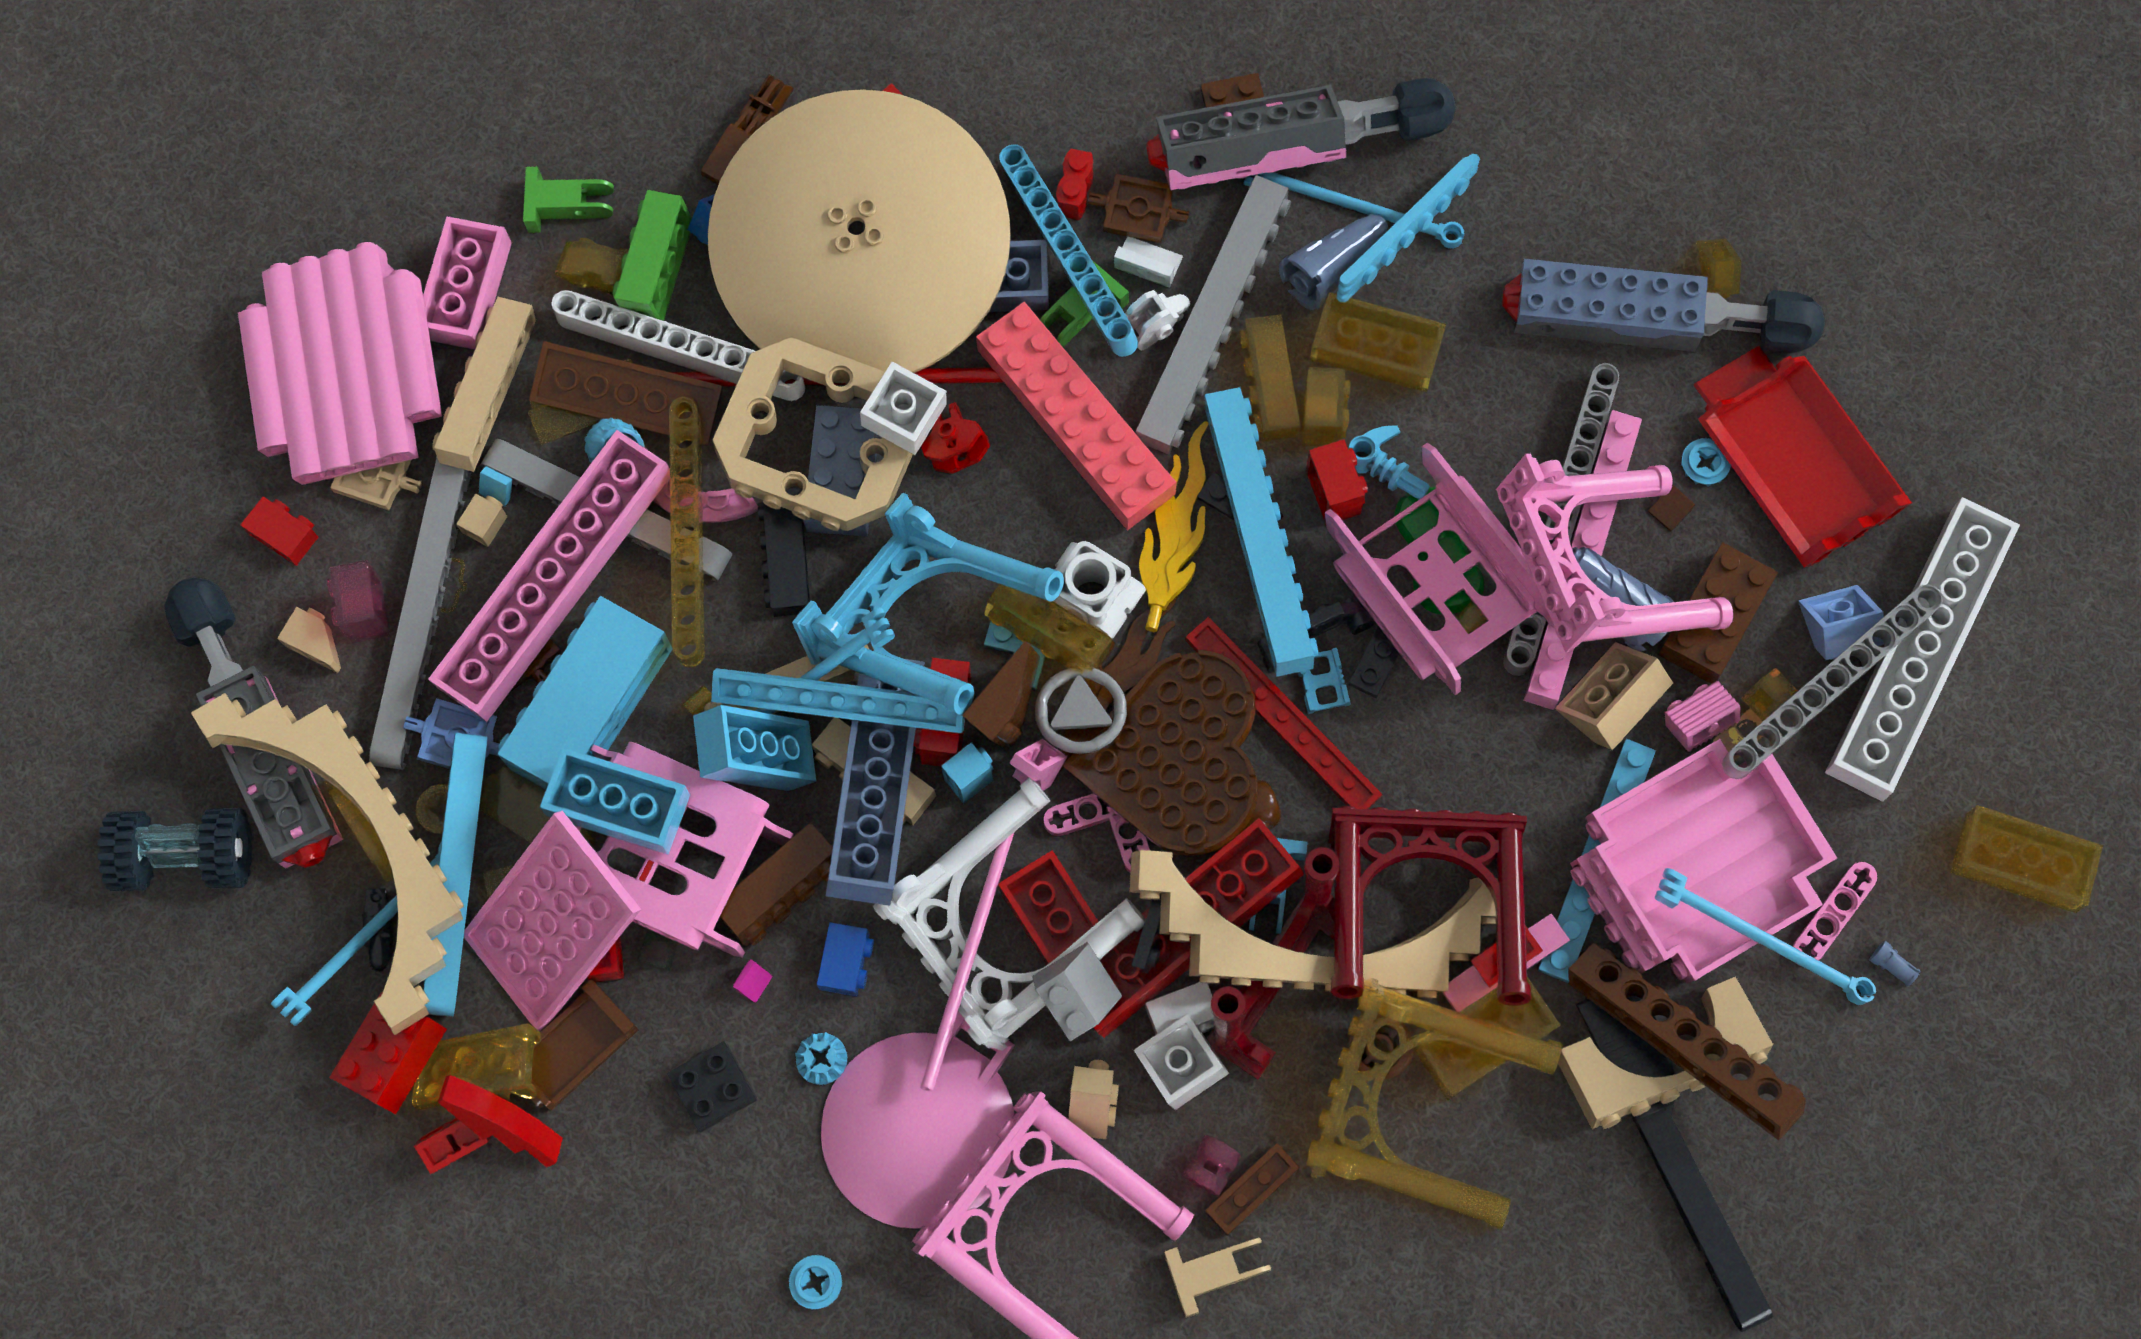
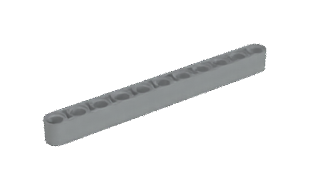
[1503,363,1619,676]
[369,458,471,770]

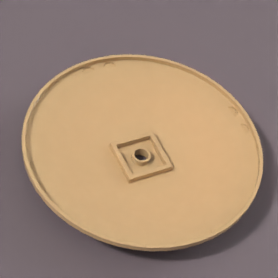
[708,90,1011,384]

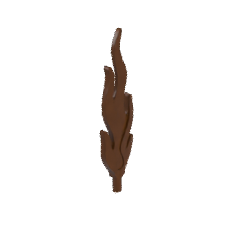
[1060,595,1179,771]

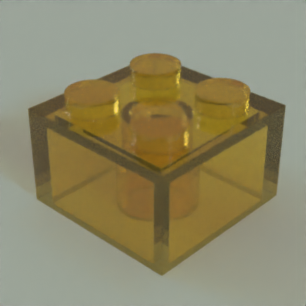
[1302,367,1350,447]

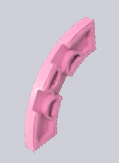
[653,476,758,523]

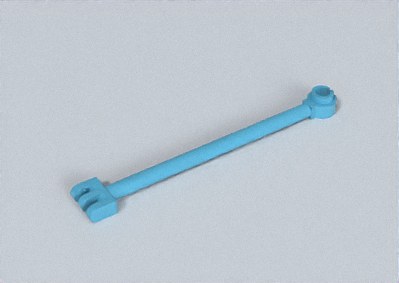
[1244,172,1464,248]
[755,607,895,714]
[271,843,441,1026]
[1655,868,1876,1005]

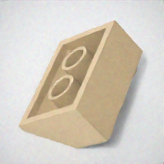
[1555,642,1673,750]

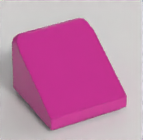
[733,960,772,1002]

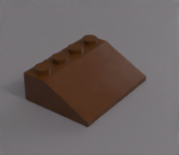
[962,641,1040,748]

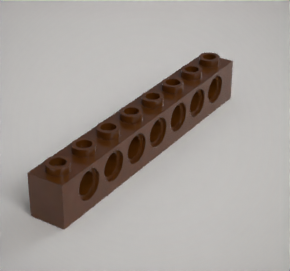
[1568,943,1806,1141]

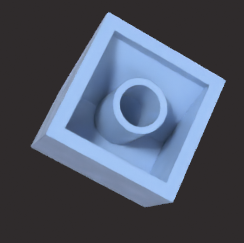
[1798,585,1884,660]

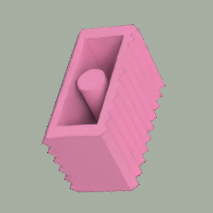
[1665,681,1740,752]

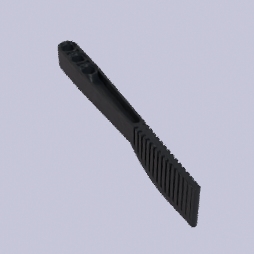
[1576,996,1773,1332]

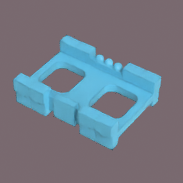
[1298,648,1351,714]

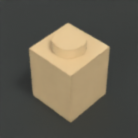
[456,494,507,547]

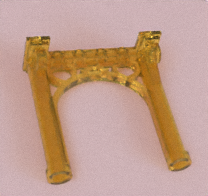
[1306,978,1563,1230]

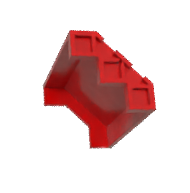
[1694,346,1912,568]

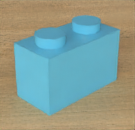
[941,743,994,804]

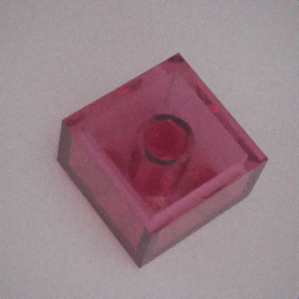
[327,560,390,643]

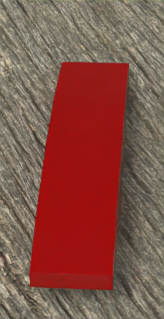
[438,1075,563,1167]

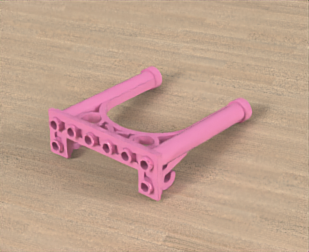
[1496,454,1733,653]
[912,1091,1194,1339]

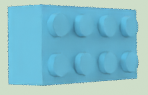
[693,705,816,791]
[540,747,691,855]

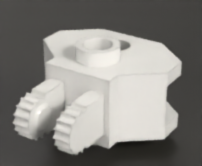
[1125,290,1190,351]

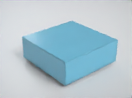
[479,467,512,506]

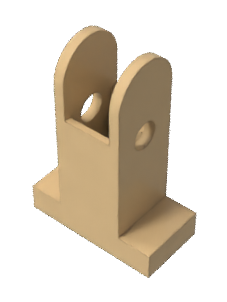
[1164,1238,1271,1318]

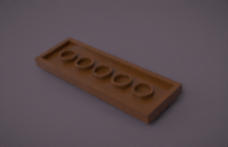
[529,341,723,445]

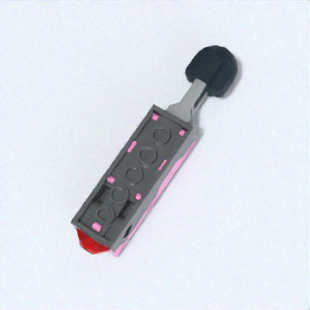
[1146,78,1456,190]
[165,577,343,869]

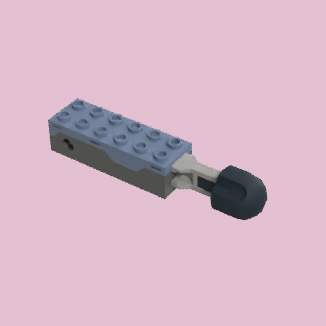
[1502,259,1825,353]

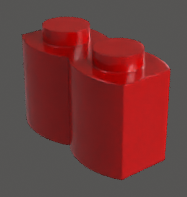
[1056,149,1093,220]

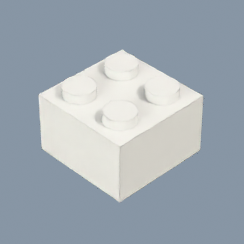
[860,362,946,455]

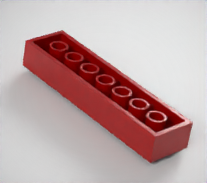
[1093,818,1304,1038]

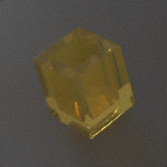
[1741,668,1798,721]

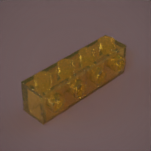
[984,584,1113,680]

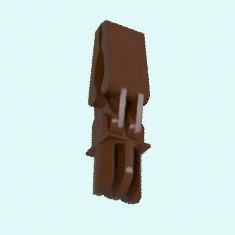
[701,74,794,185]

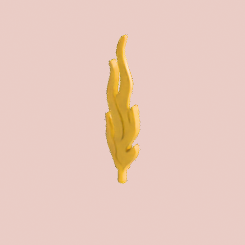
[1139,421,1209,632]

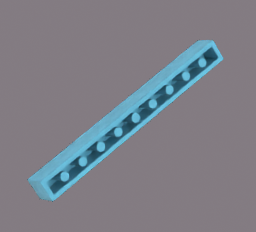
[1205,387,1318,677]

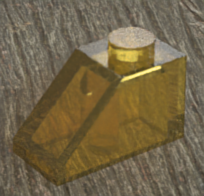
[1697,239,1741,298]

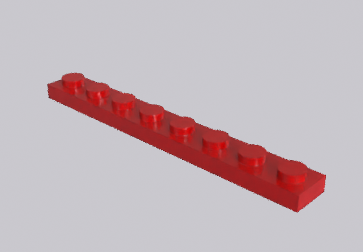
[1185,617,1382,809]

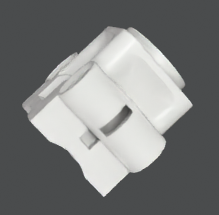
[1042,541,1146,642]

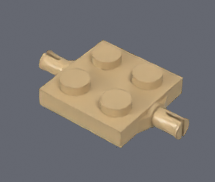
[330,460,422,510]

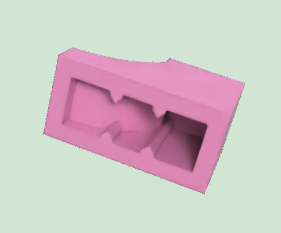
[1010,739,1067,791]

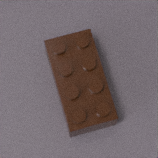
[1658,542,1778,684]
[719,822,833,947]

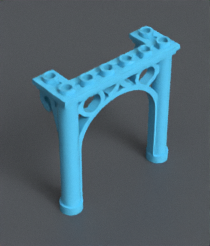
[792,493,1064,715]

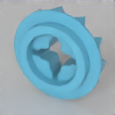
[1681,438,1731,487]
[795,1032,847,1085]
[789,1255,842,1310]

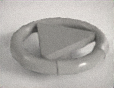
[1035,667,1127,754]

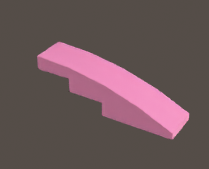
[1442,913,1570,1016]

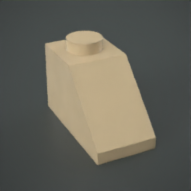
[277,607,341,673]

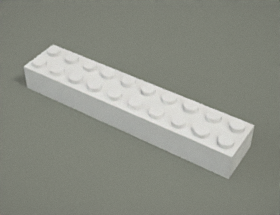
[1825,497,2020,802]

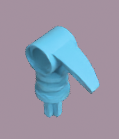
[1349,426,1430,500]

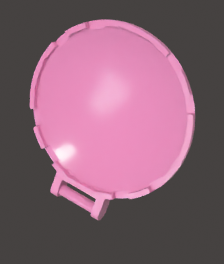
[821,1011,1015,1229]

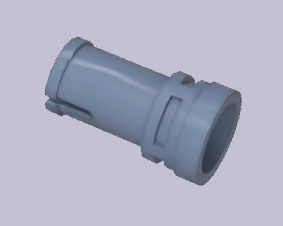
[1869,940,1921,987]

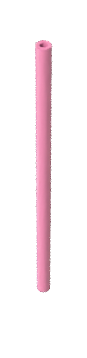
[920,833,1014,1091]

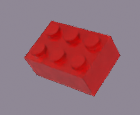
[914,658,972,766]
[998,850,1099,966]
[329,992,447,1115]

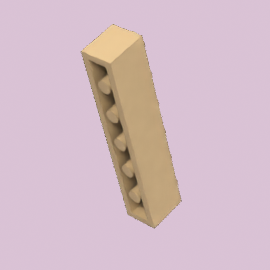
[433,297,536,472]

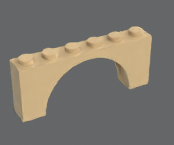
[1556,977,1773,1129]

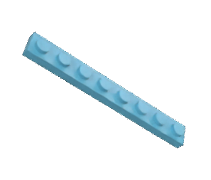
[711,668,965,733]
[1538,739,1656,983]

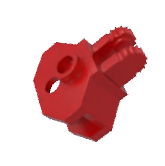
[921,402,990,474]

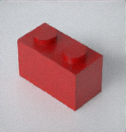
[240,496,319,566]

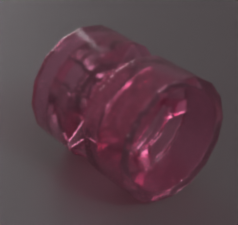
[1182,1135,1242,1197]

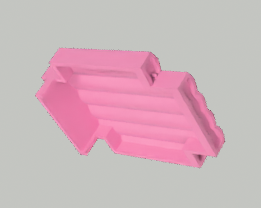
[238,242,442,485]
[1570,739,1837,984]

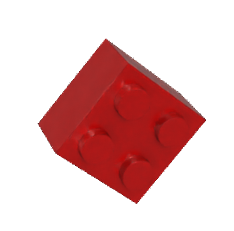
[1305,439,1368,525]

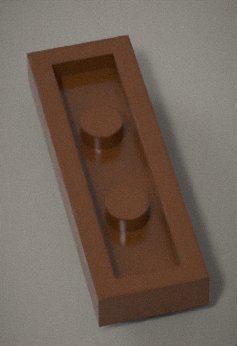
[1205,1143,1300,1236]

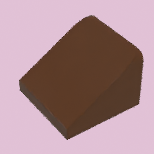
[1648,485,1695,532]

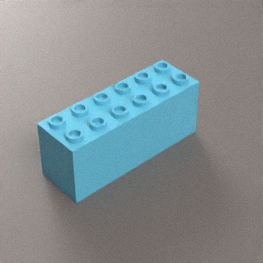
[497,596,673,790]

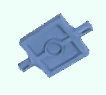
[403,698,500,769]

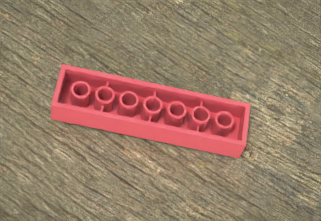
[976,302,1177,531]

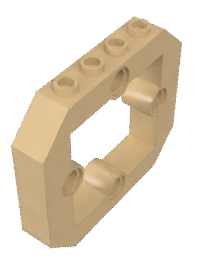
[713,337,913,531]

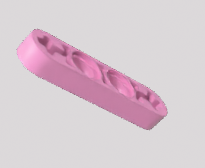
[1792,862,1877,964]

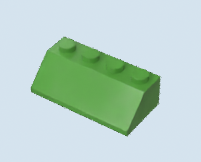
[613,190,692,321]

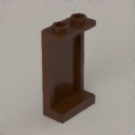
[504,979,639,1110]

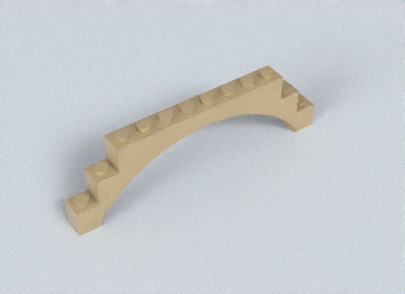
[191,693,464,1035]
[1130,850,1497,998]

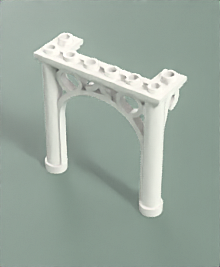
[873,778,1146,1051]

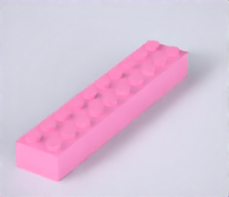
[428,430,672,722]

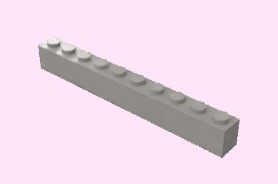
[1136,175,1291,455]

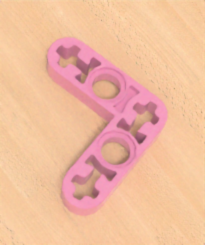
[1044,793,1150,873]

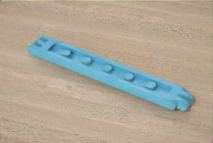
[1336,154,1480,302]

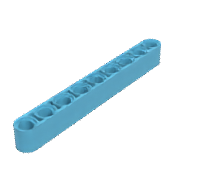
[999,144,1138,356]
[423,733,487,1017]

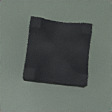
[667,1041,757,1133]

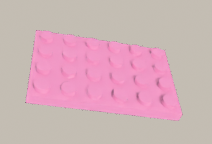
[464,811,641,1031]

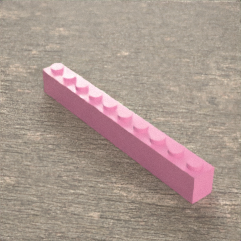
[1523,410,1642,710]

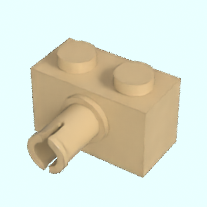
[1068,1060,1119,1139]

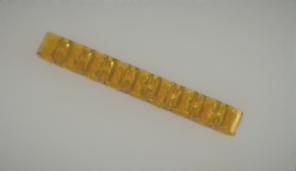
[669,397,705,668]

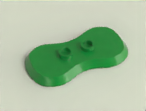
[1395,487,1484,614]

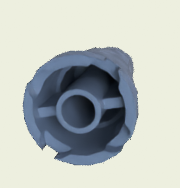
[1279,214,1388,310]
[1572,547,1674,652]

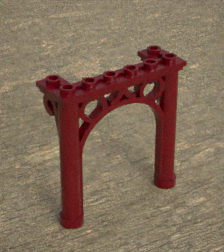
[1328,806,1531,1006]
[1207,847,1364,1080]

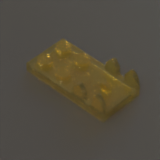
[412,1023,541,1110]

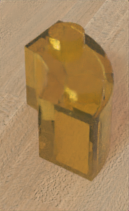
[554,238,629,296]

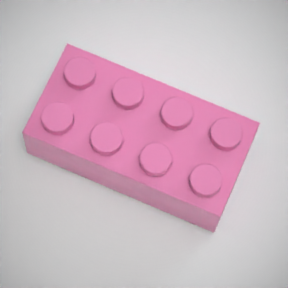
[423,216,512,350]

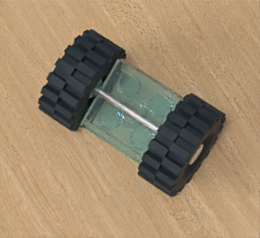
[97,808,253,891]

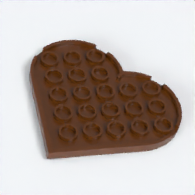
[1062,650,1258,856]

